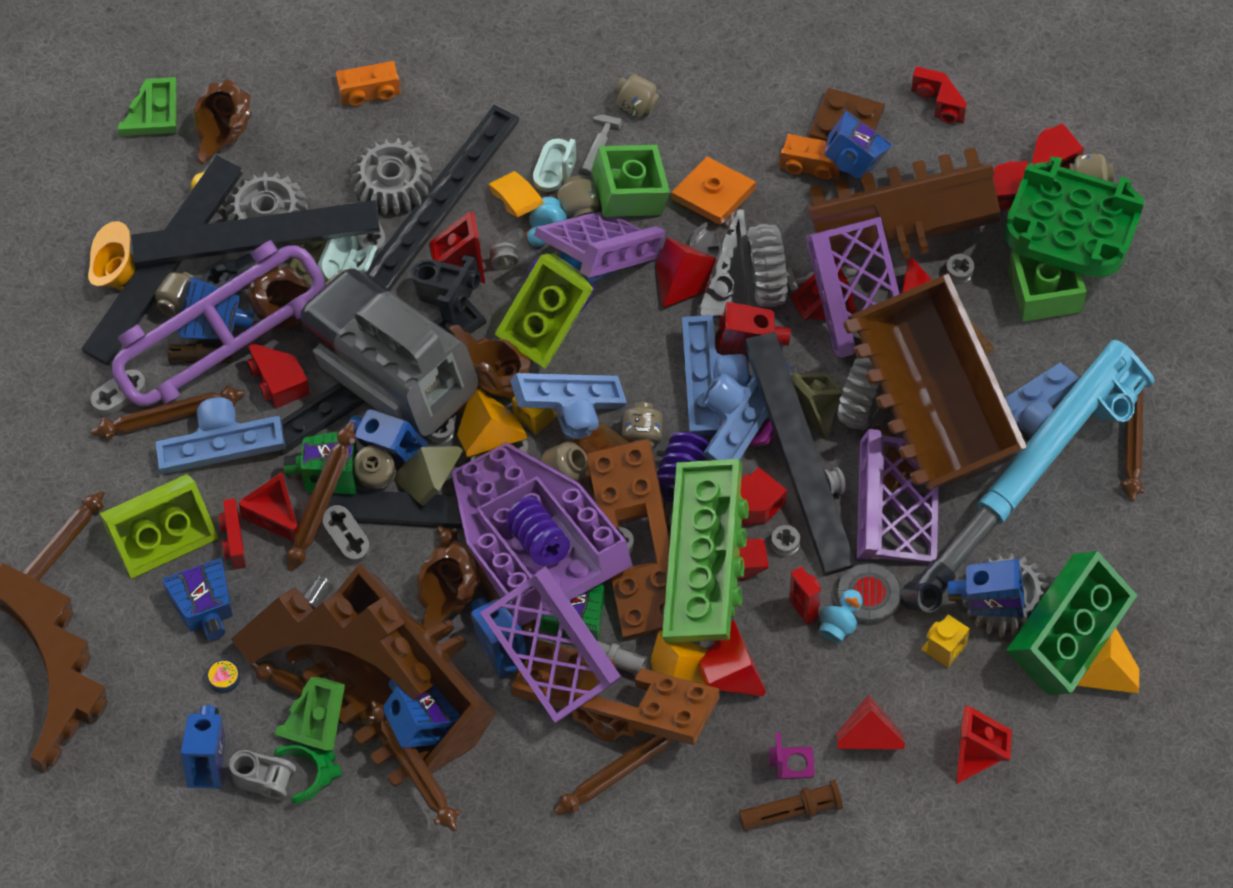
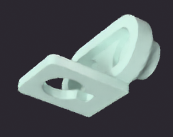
[533,139,576,192]
[318,236,377,282]

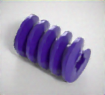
[657,432,709,502]
[506,497,570,566]

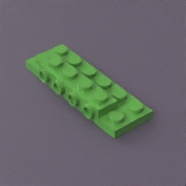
[662,459,749,643]

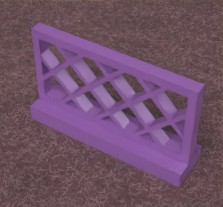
[534,211,666,278]
[805,217,899,358]
[857,429,939,564]
[480,567,622,723]

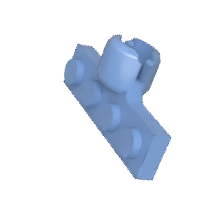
[682,315,749,436]
[1005,362,1080,438]
[510,373,627,440]
[702,374,792,461]
[155,397,286,475]

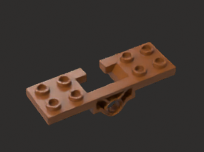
[586,439,671,639]
[511,640,720,745]

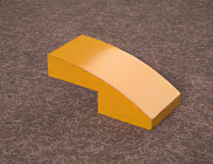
[488,171,544,217]

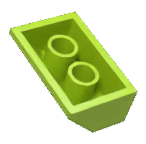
[495,253,593,368]
[100,474,219,579]

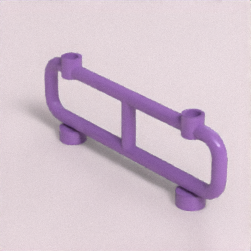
[112,240,324,406]

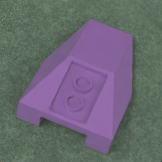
[451,442,632,627]

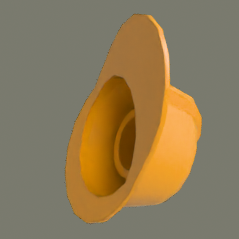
[88,221,137,291]

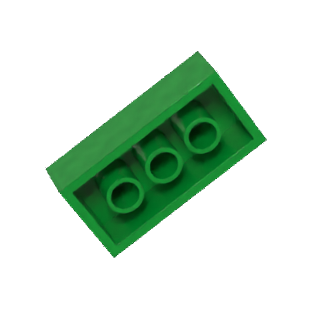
[1006,551,1138,695]

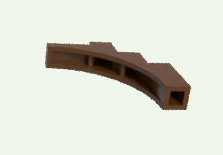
[0,563,108,773]
[231,587,437,700]

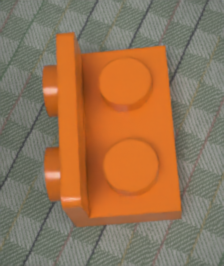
[336,61,401,106]
[780,134,841,180]

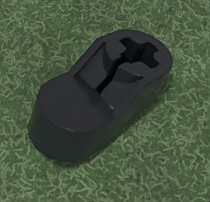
[203,254,257,290]

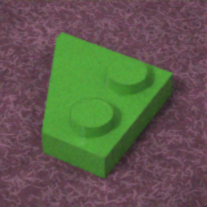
[118,77,177,136]
[275,677,345,750]

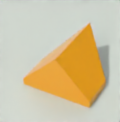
[457,387,527,457]
[1077,628,1139,694]
[650,630,709,685]

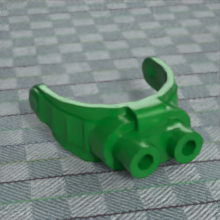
[274,745,342,804]

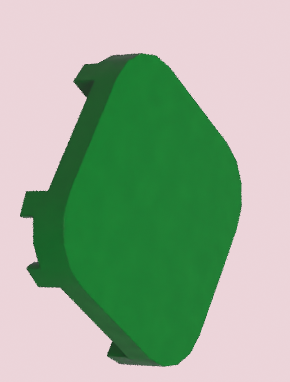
[1004,156,1144,277]

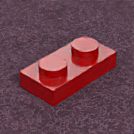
[219,498,246,570]
[789,566,821,625]

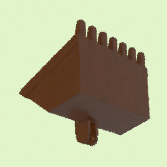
[807,148,1000,261]
[843,274,1027,490]
[286,563,496,787]

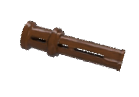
[739,780,843,831]

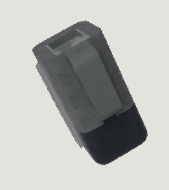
[300,269,478,436]

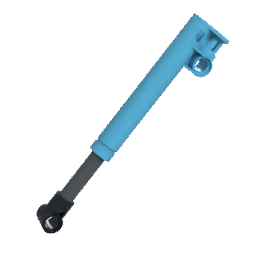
[901,340,1155,613]

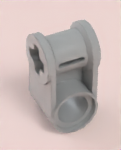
[229,750,296,801]

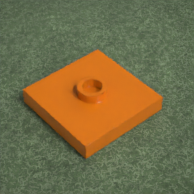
[671,156,756,225]

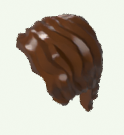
[193,79,252,165]
[249,266,311,330]
[448,325,531,398]
[417,544,481,630]

